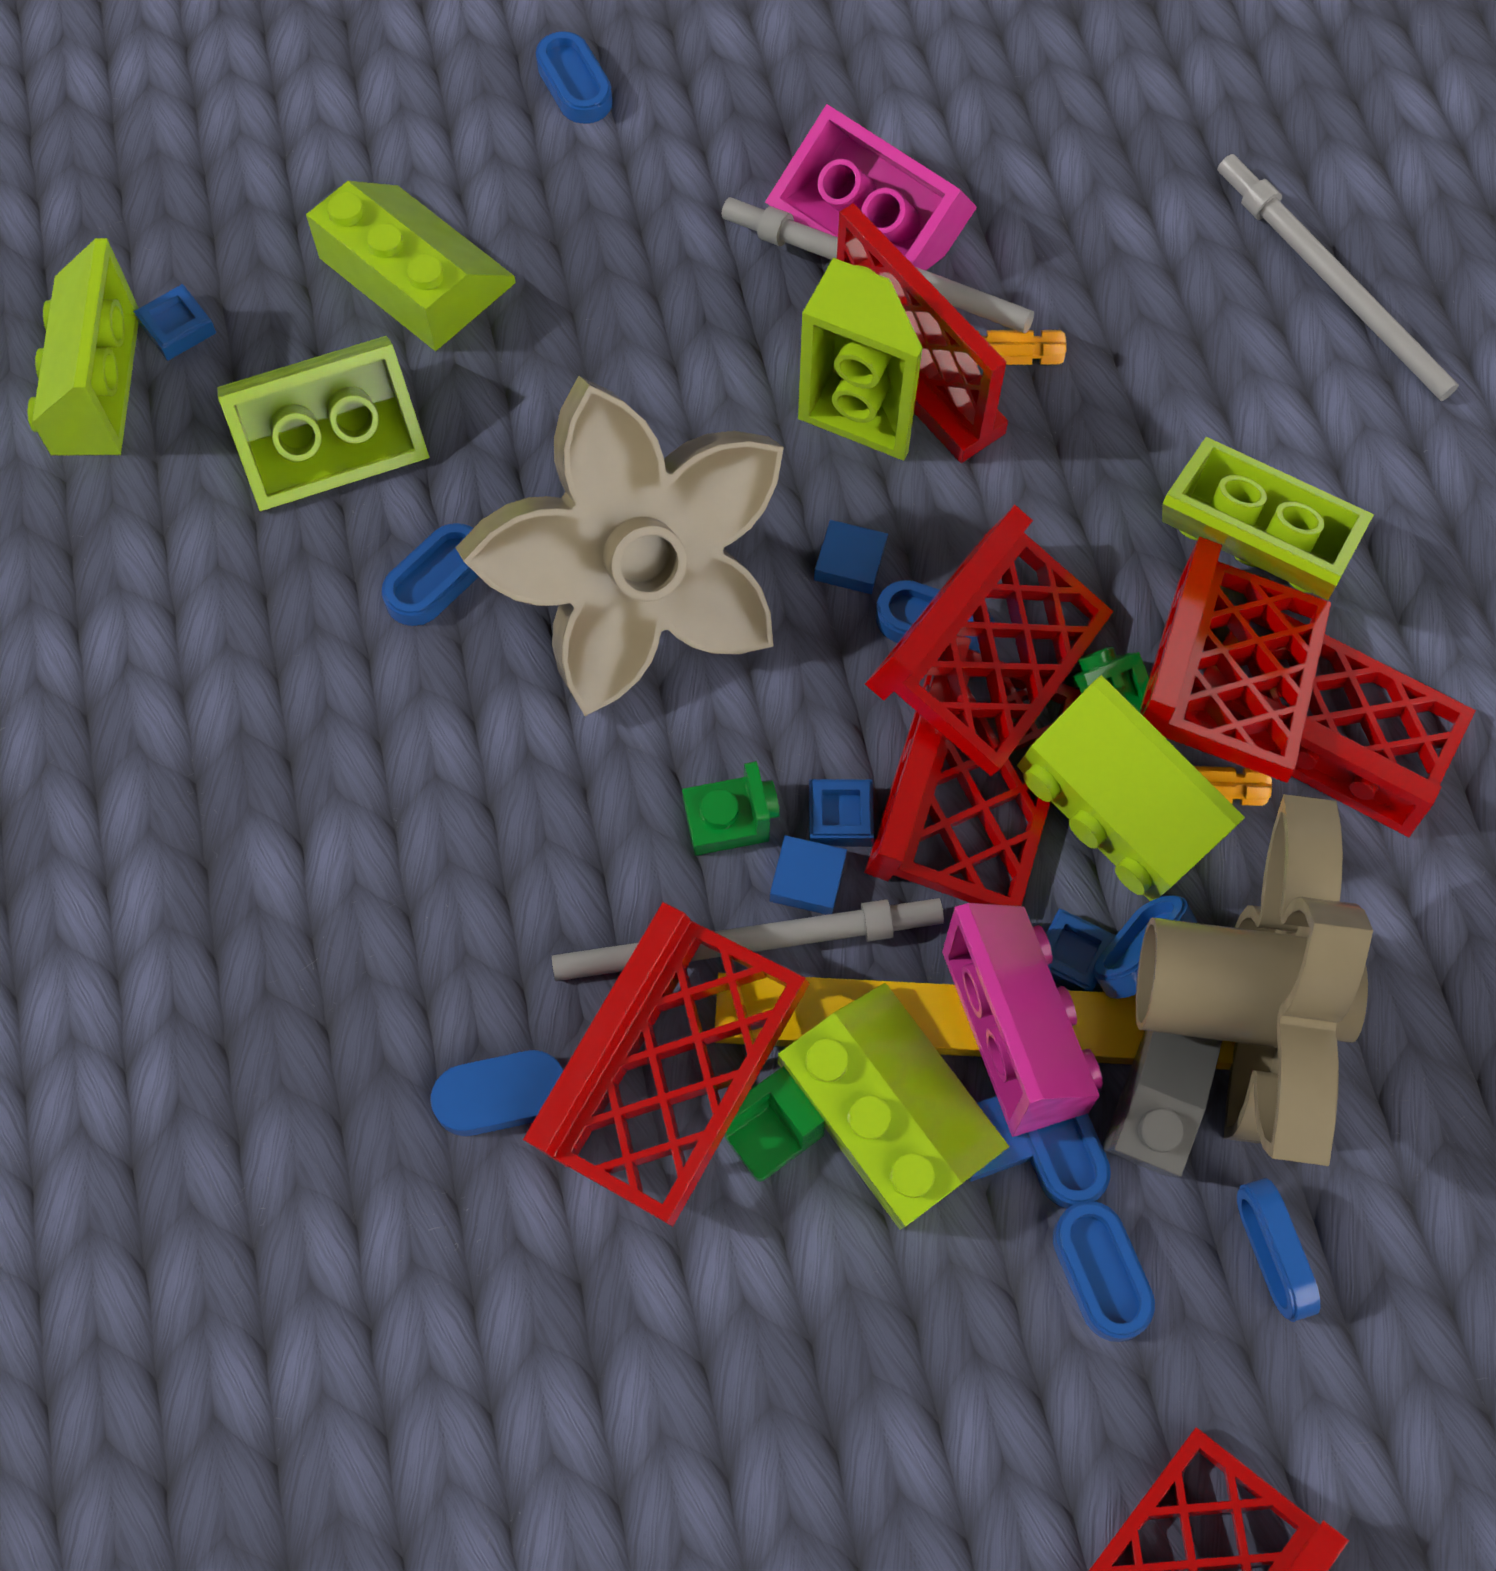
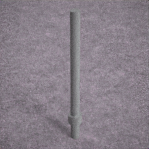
[1217,154,1459,401]
[722,197,1034,334]
[552,898,944,981]

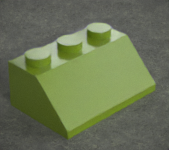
[306,181,516,352]
[27,238,139,455]
[798,258,922,461]
[217,336,430,511]
[1162,437,1374,600]
[1017,675,1245,901]
[778,983,1010,1230]

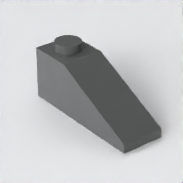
[1102,1031,1222,1177]

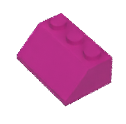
[765,104,977,270]
[942,903,1103,1137]

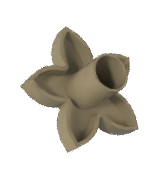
[456,376,784,716]
[1136,794,1373,1166]

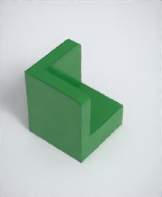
[724,1066,825,1182]

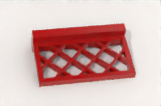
[836,203,1008,463]
[865,505,1114,776]
[1139,536,1331,783]
[1184,601,1476,838]
[864,636,1081,906]
[523,902,810,1227]
[1089,1427,1350,1571]

